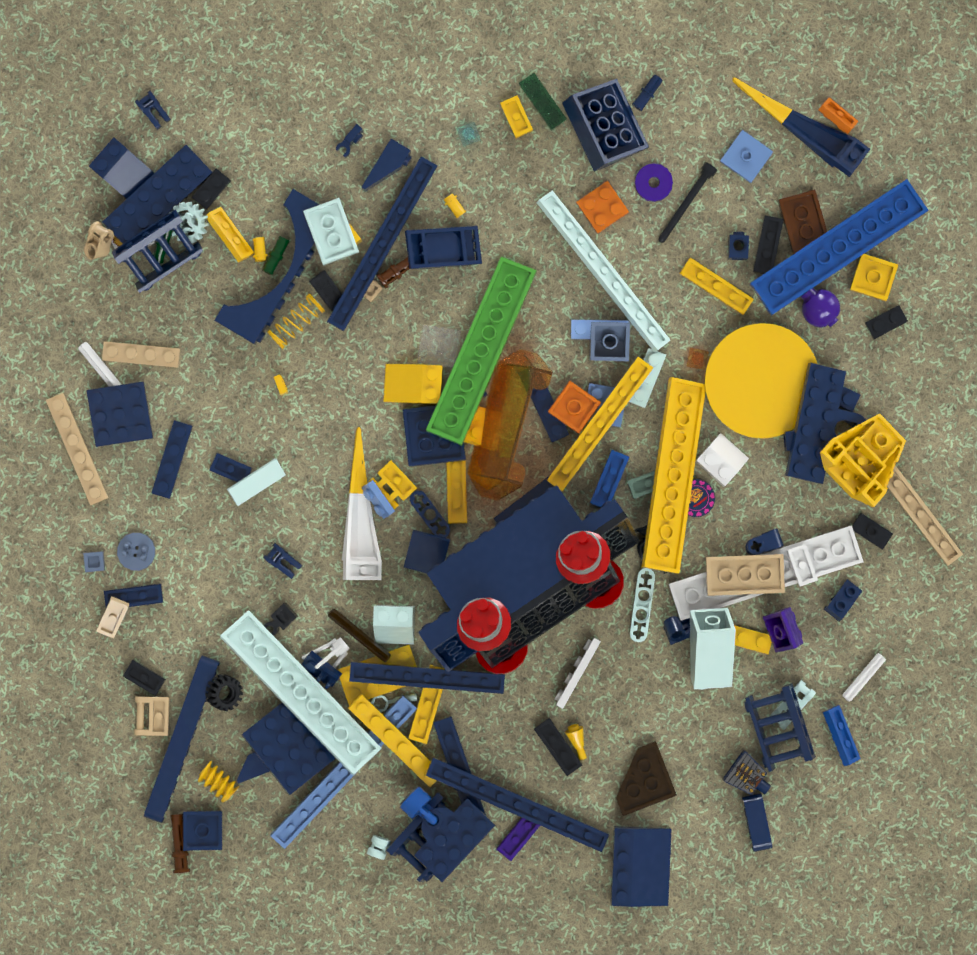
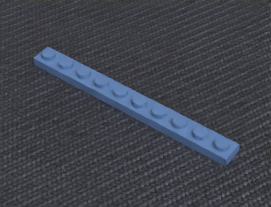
[270,694,417,849]

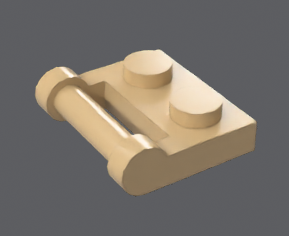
[134,696,170,736]

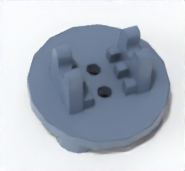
[117,533,155,571]

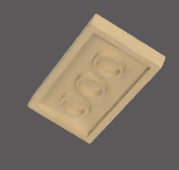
[706,554,785,596]

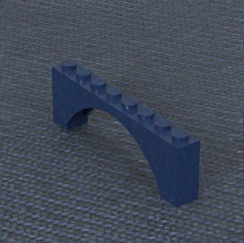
[214,189,320,345]

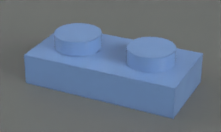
[362,480,395,519]

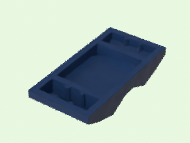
[405,226,482,269]

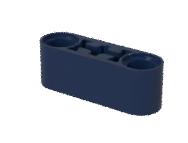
[742,793,773,852]

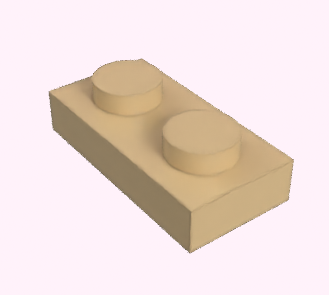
[96,596,129,639]

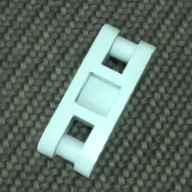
[769,680,816,730]

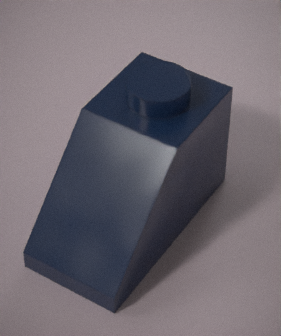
[237,749,270,784]

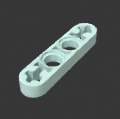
[630,568,655,642]

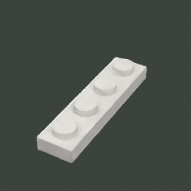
[555,637,601,709]

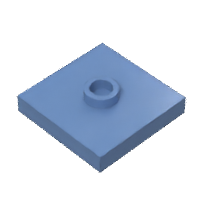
[720,130,773,183]

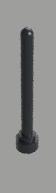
[658,162,718,243]

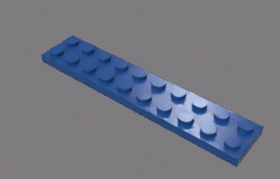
[750,179,929,316]

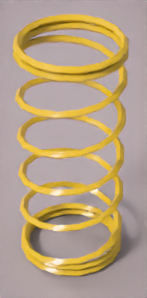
[267,293,325,349]

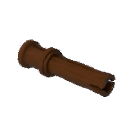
[376,257,409,289]
[170,814,190,873]

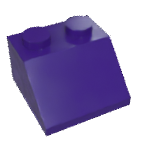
[763,607,803,653]

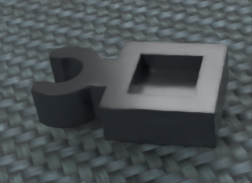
[264,602,298,636]

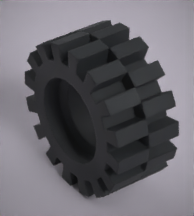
[205,674,243,711]

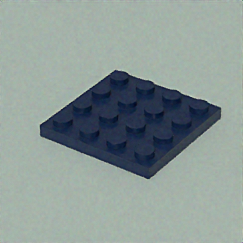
[241,702,336,795]

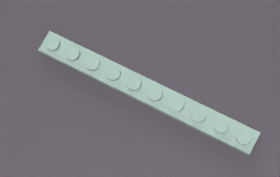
[537,190,670,352]

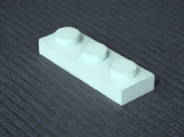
[629,348,666,408]

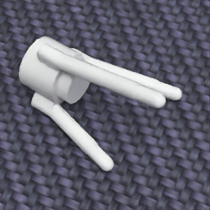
[302,637,350,669]

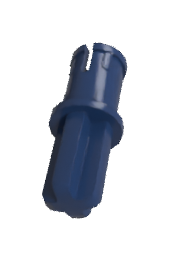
[632,75,663,111]

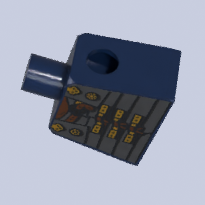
[722,750,771,795]

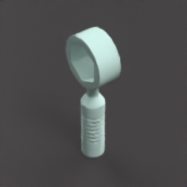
[371,693,417,712]

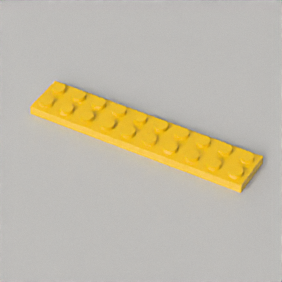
[641,377,706,574]

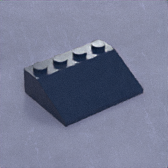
[562,79,649,172]
[611,826,672,907]

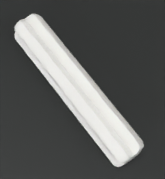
[78,342,121,386]
[842,653,886,702]

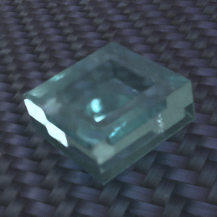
[457,122,481,147]

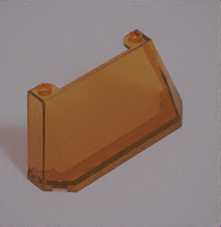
[467,349,553,501]

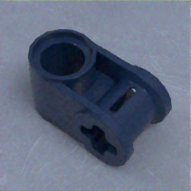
[745,528,784,555]

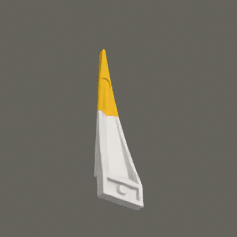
[342,427,382,580]

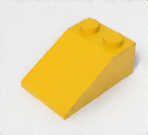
[383,364,443,405]

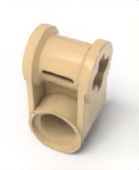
[84,221,114,260]

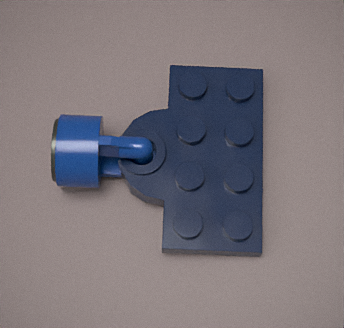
[400,787,496,882]

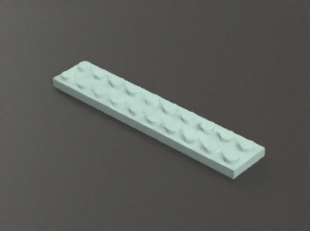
[220,610,382,775]

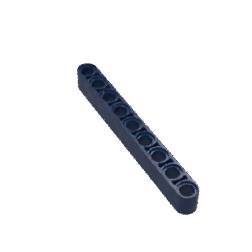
[144,655,220,823]

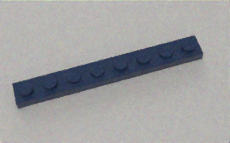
[349,662,505,694]

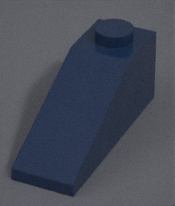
[361,139,412,192]

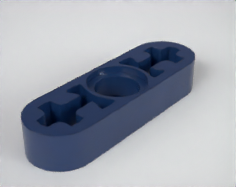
[410,491,450,538]

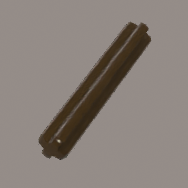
[328,609,391,662]

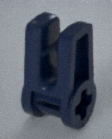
[135,90,171,130]
[263,543,303,579]

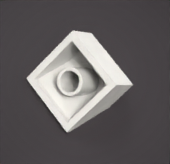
[695,433,749,487]

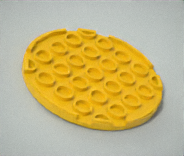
[704,323,818,438]

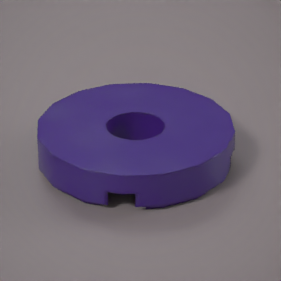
[635,163,673,202]

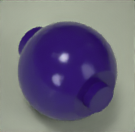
[801,288,840,328]

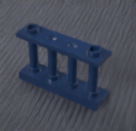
[112,209,203,293]
[744,683,816,772]
[386,793,446,882]

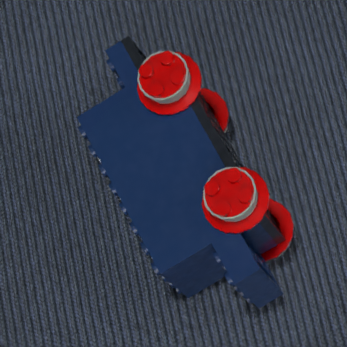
[418,485,640,674]

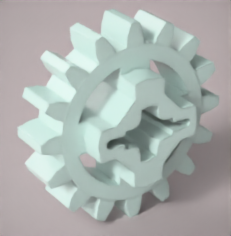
[169,201,209,243]

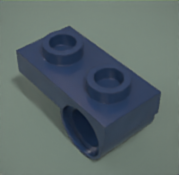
[823,579,862,622]
[663,616,690,645]

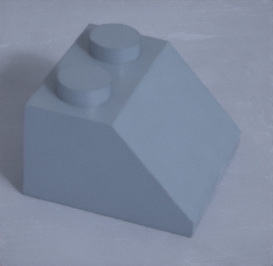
[589,322,630,361]

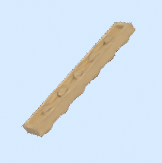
[46,393,109,506]
[887,465,963,566]

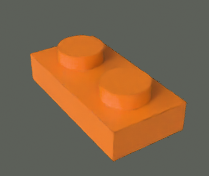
[818,97,858,134]

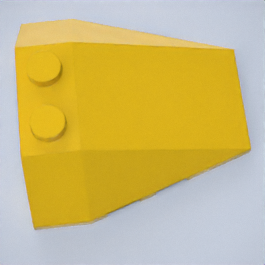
[820,414,906,507]

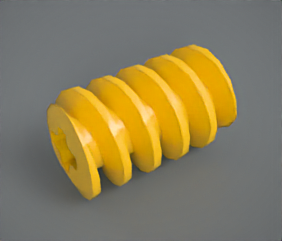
[198,761,240,803]

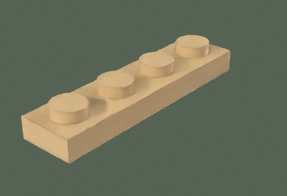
[102,341,181,368]

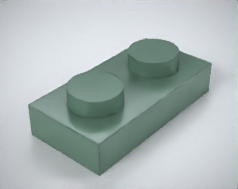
[627,471,655,499]

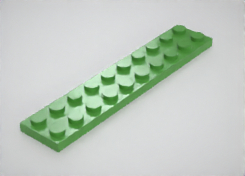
[426,257,537,446]

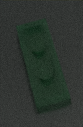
[519,73,567,131]

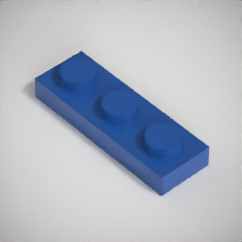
[590,450,629,507]
[823,705,861,766]

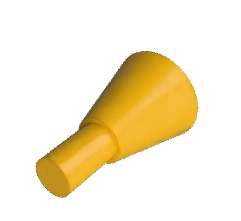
[565,724,587,760]

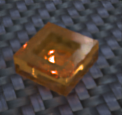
[686,348,709,370]

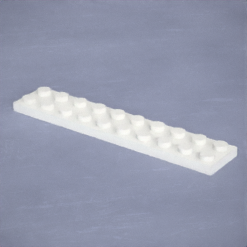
[668,525,863,621]

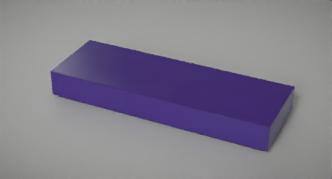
[496,818,540,861]

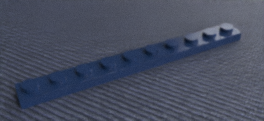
[327,156,438,332]
[425,758,609,852]

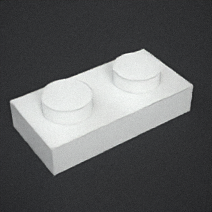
[786,544,818,587]

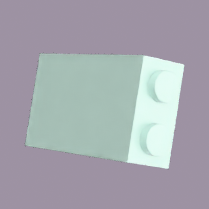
[373,605,415,645]
[690,608,736,690]

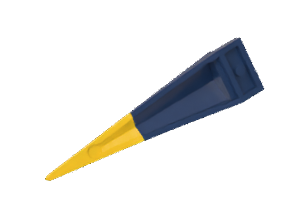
[732,78,870,177]

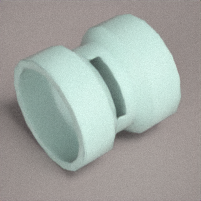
[367,835,391,860]

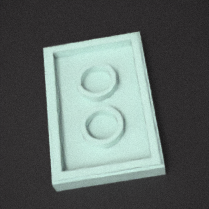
[303,198,359,266]

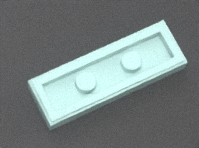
[227,458,286,506]

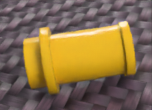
[444,193,466,219]
[252,237,268,262]

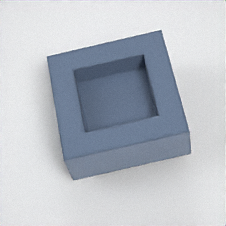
[83,551,105,572]

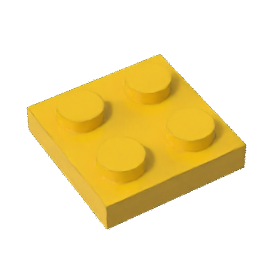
[850,254,898,302]

